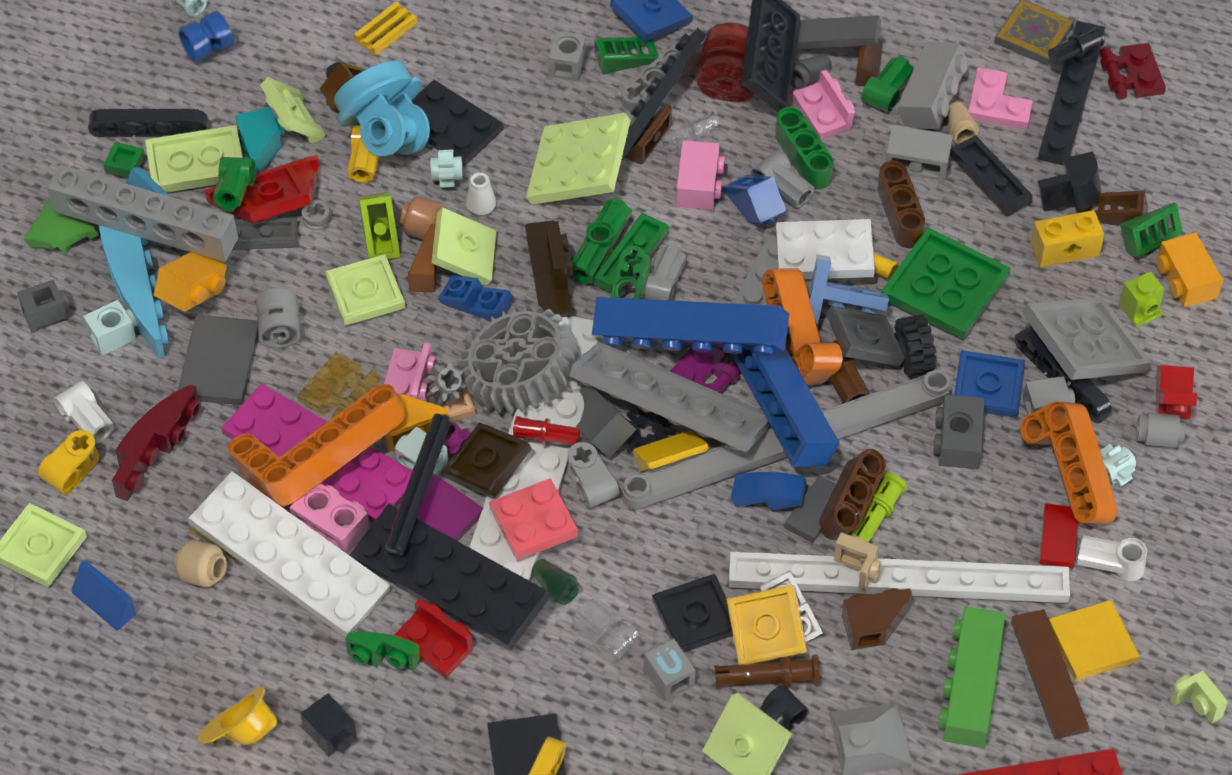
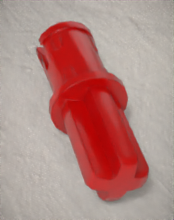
[513,416,580,445]

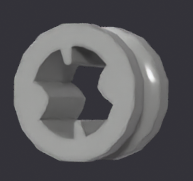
[302,200,331,230]

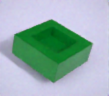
[103,142,145,178]

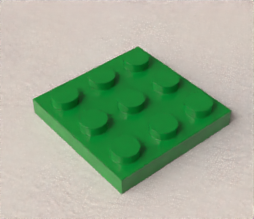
[881,227,1011,340]

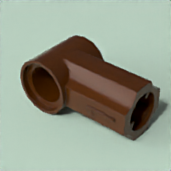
[827,340,870,403]

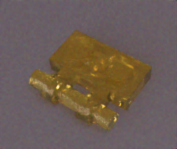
[297,351,381,418]

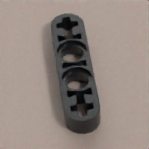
[88,109,208,137]
[1015,326,1112,422]

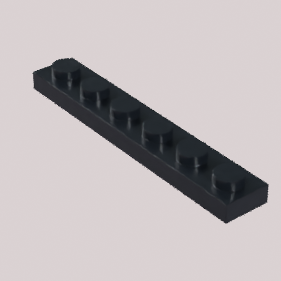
[1037,20,1105,166]
[620,28,707,164]

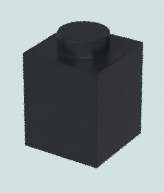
[300,693,356,757]

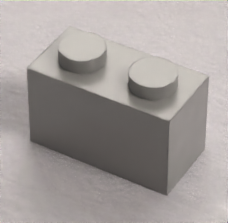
[885,124,953,181]

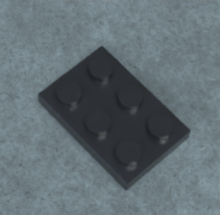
[411,80,504,167]

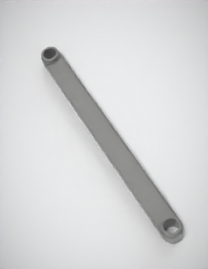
[622,370,951,510]

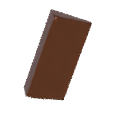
[855,38,883,87]
[625,104,672,165]

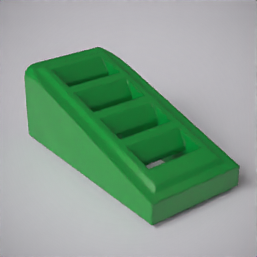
[594,37,659,75]
[1120,203,1183,257]

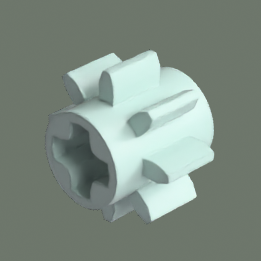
[430,150,462,188]
[1100,444,1136,486]

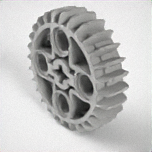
[459,305,579,414]

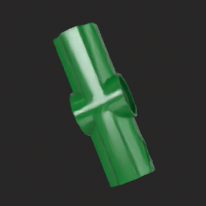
[571,198,632,286]

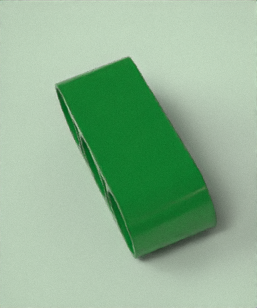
[775,107,833,190]

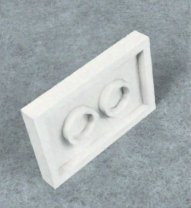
[776,219,875,279]

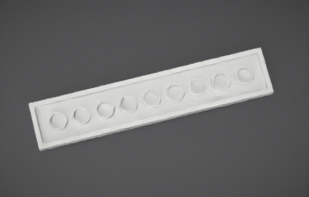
[470,316,602,581]

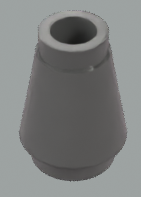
[791,53,832,90]

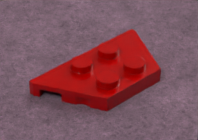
[204,154,320,223]

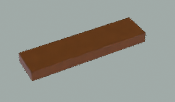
[1011,609,1089,740]

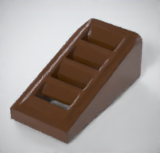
[1081,190,1148,226]

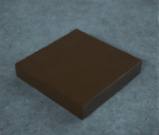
[441,422,532,499]

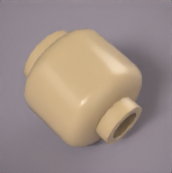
[174,540,227,587]

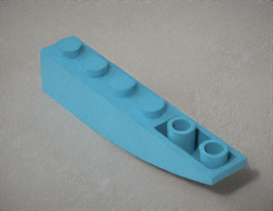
[99,225,169,357]

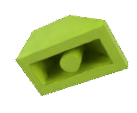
[357,192,400,259]

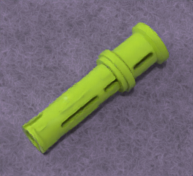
[850,472,908,543]

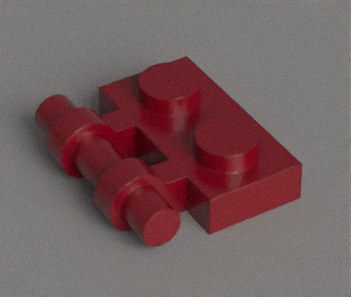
[1100,43,1166,100]

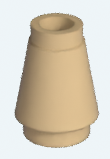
[948,102,979,144]

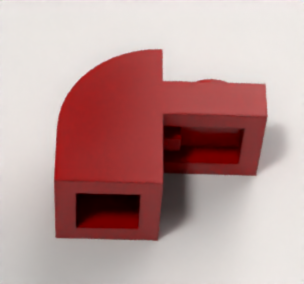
[1156,365,1197,420]

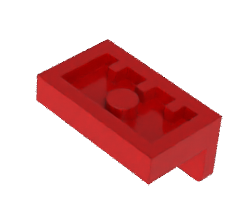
[393,599,473,679]

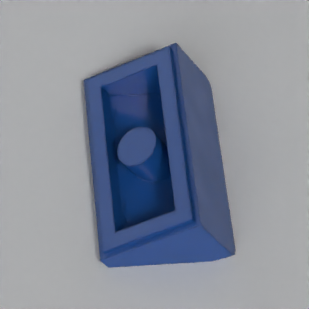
[72,561,135,630]

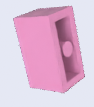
[676,140,725,210]

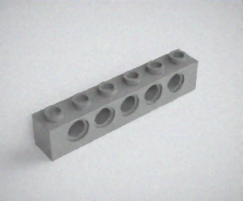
[47,165,238,262]

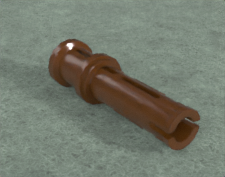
[714,654,820,688]

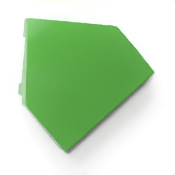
[24,198,98,254]

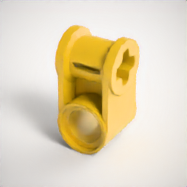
[37,430,100,495]

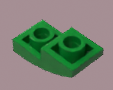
[345,632,421,671]

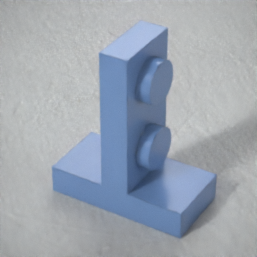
[809,254,889,324]

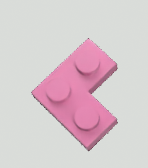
[968,67,1033,129]

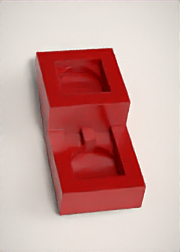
[1039,503,1078,568]

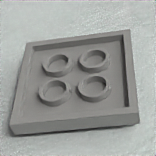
[1023,297,1152,380]

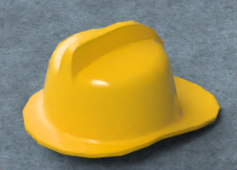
[198,686,277,745]

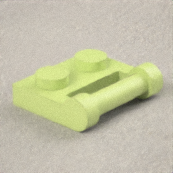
[260,77,325,144]

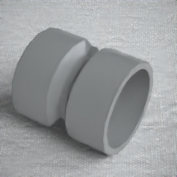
[256,288,300,348]

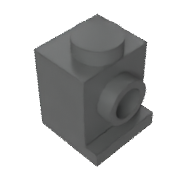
[17,279,70,333]

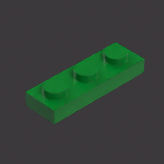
[594,213,669,298]

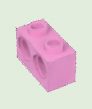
[289,483,369,554]

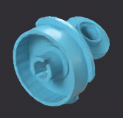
[334,61,430,156]

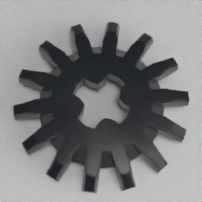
[622,408,676,453]

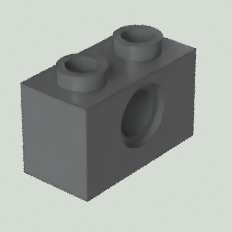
[933,394,984,470]

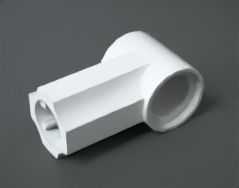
[53,381,114,443]
[1078,535,1147,581]

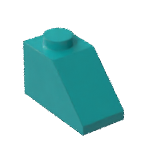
[235,106,285,173]

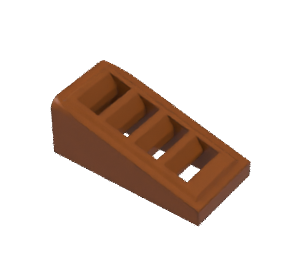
[408,224,438,293]

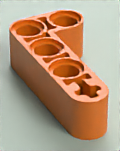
[762,268,842,385]
[1020,401,1117,525]

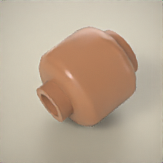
[399,197,443,240]

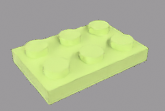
[145,125,242,193]

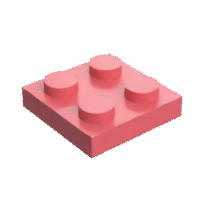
[489,478,578,561]

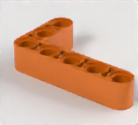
[228,384,406,506]

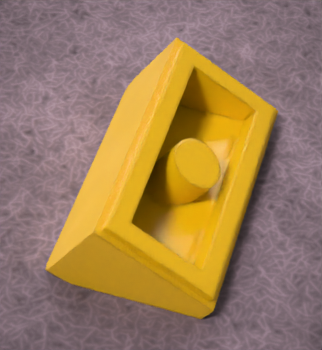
[633,431,709,473]

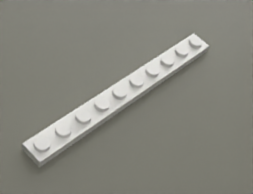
[729,552,1070,603]

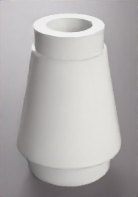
[465,173,496,216]

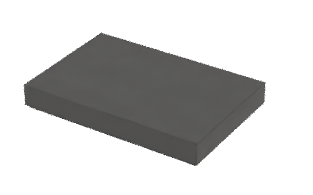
[177,314,258,405]

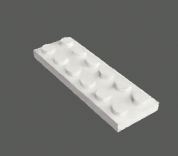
[188,472,390,637]

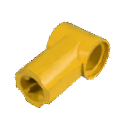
[347,124,379,183]

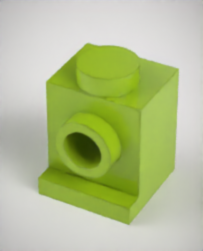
[1119,271,1165,327]

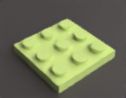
[526,113,631,204]

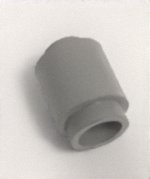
[1136,412,1186,448]

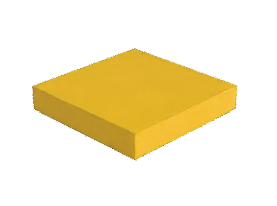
[727,585,808,665]
[1049,600,1140,681]

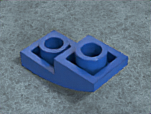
[438,275,514,321]
[731,472,806,511]

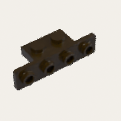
[525,220,573,317]

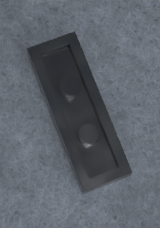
[950,135,1033,216]

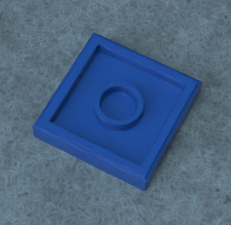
[954,350,1025,418]

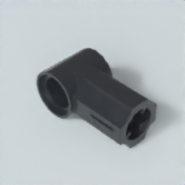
[758,685,809,731]

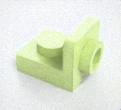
[1170,670,1228,724]

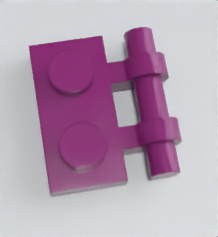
[670,347,740,394]

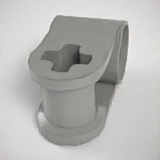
[567,442,619,509]

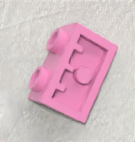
[792,70,855,140]
[384,343,437,401]

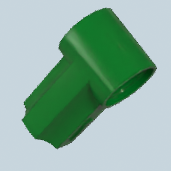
[861,55,914,114]
[213,157,256,211]

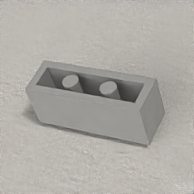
[897,42,968,129]

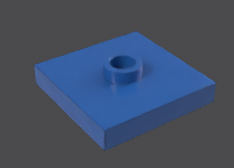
[610,0,693,42]

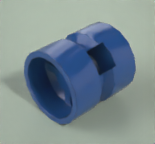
[178,11,234,63]

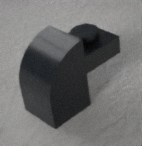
[1037,151,1101,212]

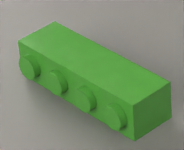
[938,606,1006,749]

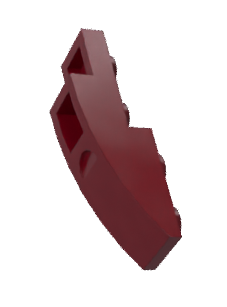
[112,385,201,501]

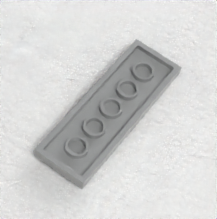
[569,342,771,452]

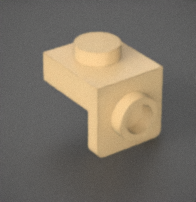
[834,533,882,590]

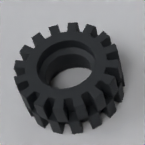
[894,314,936,376]

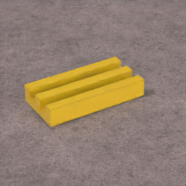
[354,1,418,56]

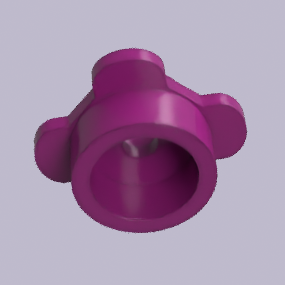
[443,423,471,454]

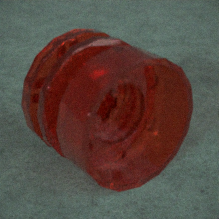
[696,22,755,103]

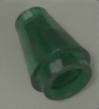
[531,559,580,605]

